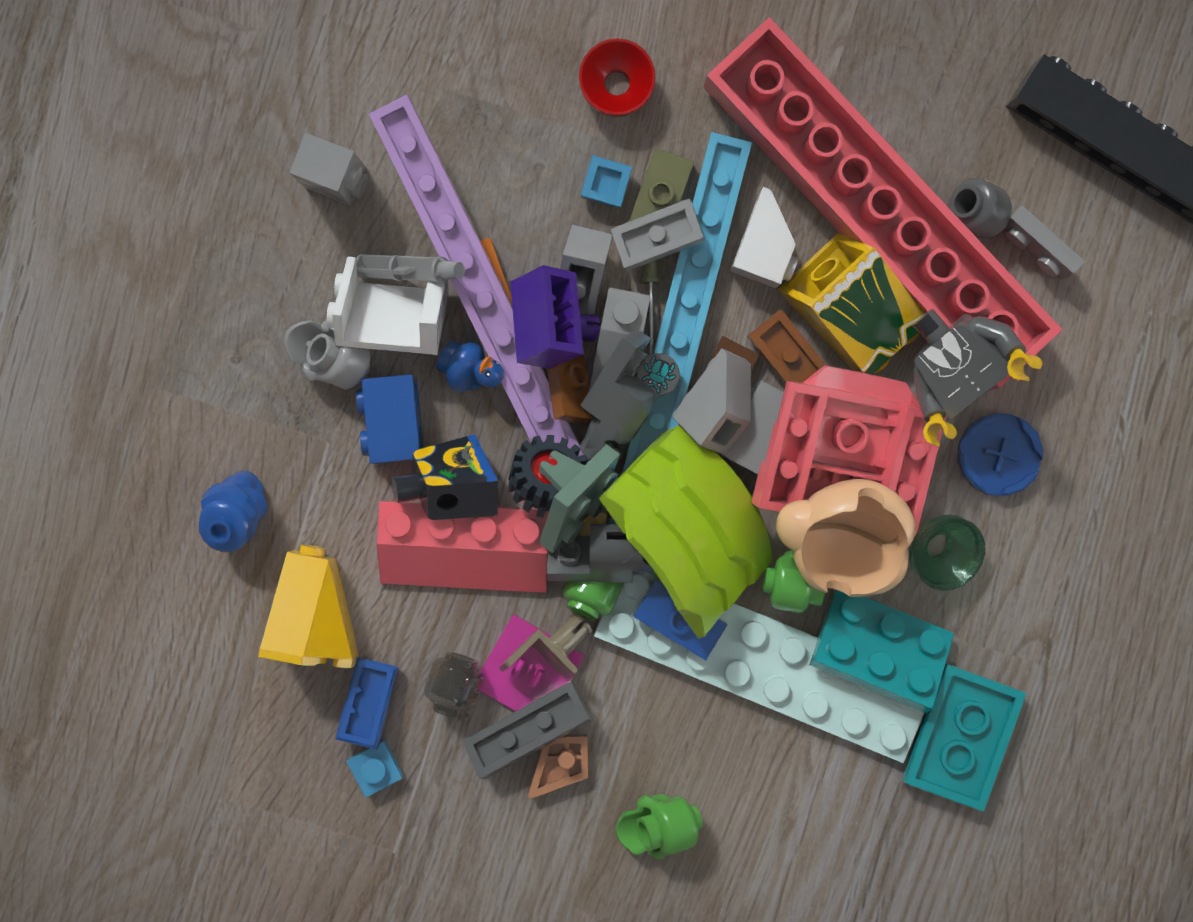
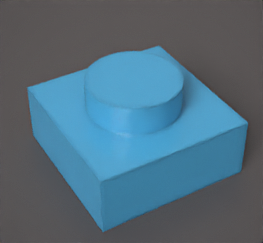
[581,155,632,210]
[346,739,404,798]

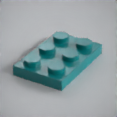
[809,589,954,713]
[902,663,1027,812]

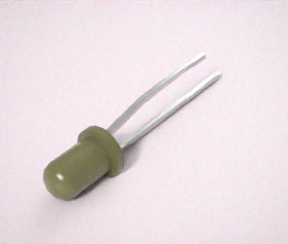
[640,260,661,355]

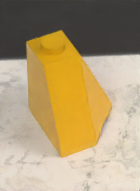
[258,544,359,668]

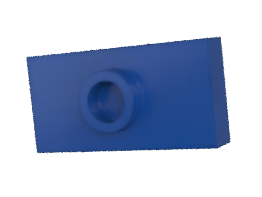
[633,580,728,660]
[335,657,399,750]

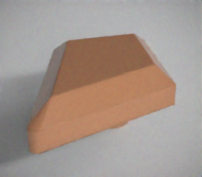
[528,735,589,799]

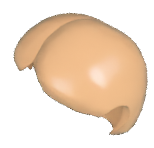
[776,479,916,597]

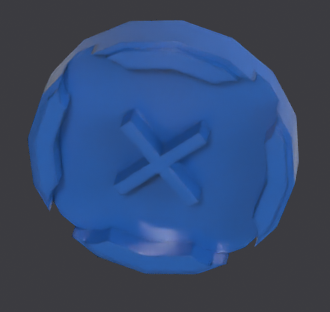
[957,413,1043,496]

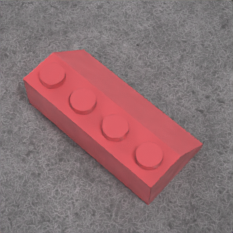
[377,500,549,593]

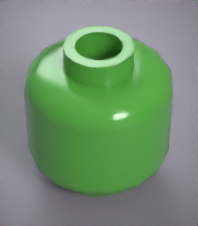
[562,581,624,621]

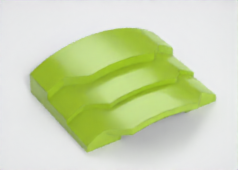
[599,425,773,639]

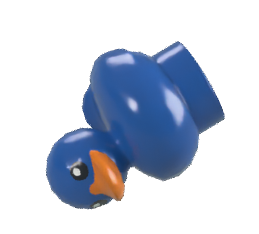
[436,341,504,392]

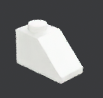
[730,187,798,289]

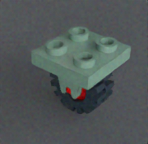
[508,435,620,553]

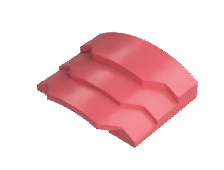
[751,365,947,537]

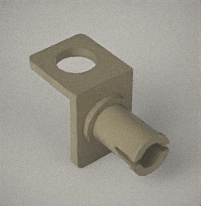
[498,613,592,679]

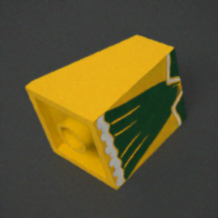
[777,233,925,375]

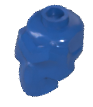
[199,471,267,552]

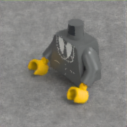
[912,308,1042,447]

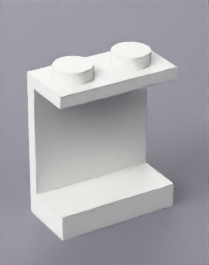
[327,257,449,355]

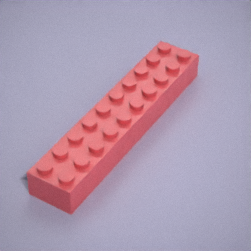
[704,17,1063,391]

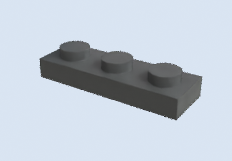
[463,681,593,780]

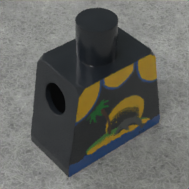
[392,434,498,520]

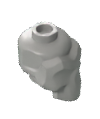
[284,320,371,390]

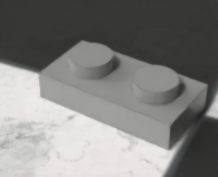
[611,198,706,271]
[1005,205,1085,279]

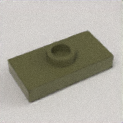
[629,148,694,222]

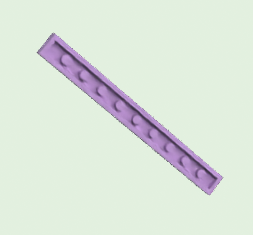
[369,95,589,463]

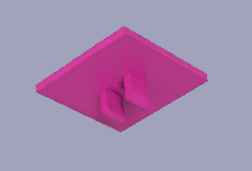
[472,614,585,712]

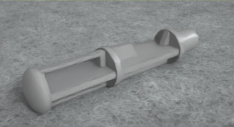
[356,254,465,283]

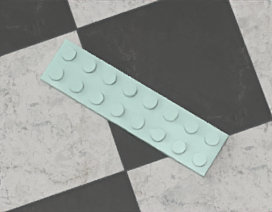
[594,571,924,763]

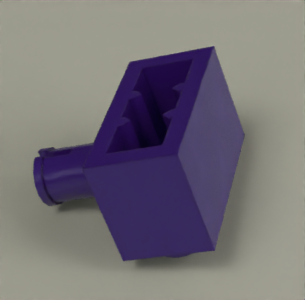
[510,265,601,369]

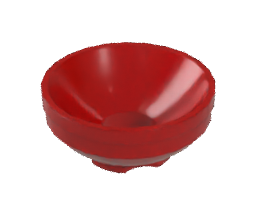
[579,38,656,117]

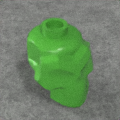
[762,550,830,613]
[615,794,703,860]

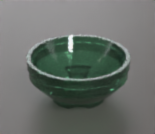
[910,514,985,591]

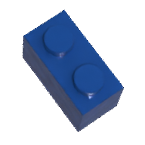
[356,374,424,464]

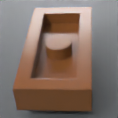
[747,309,826,385]

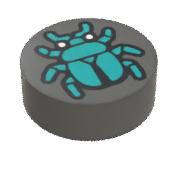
[637,353,680,396]

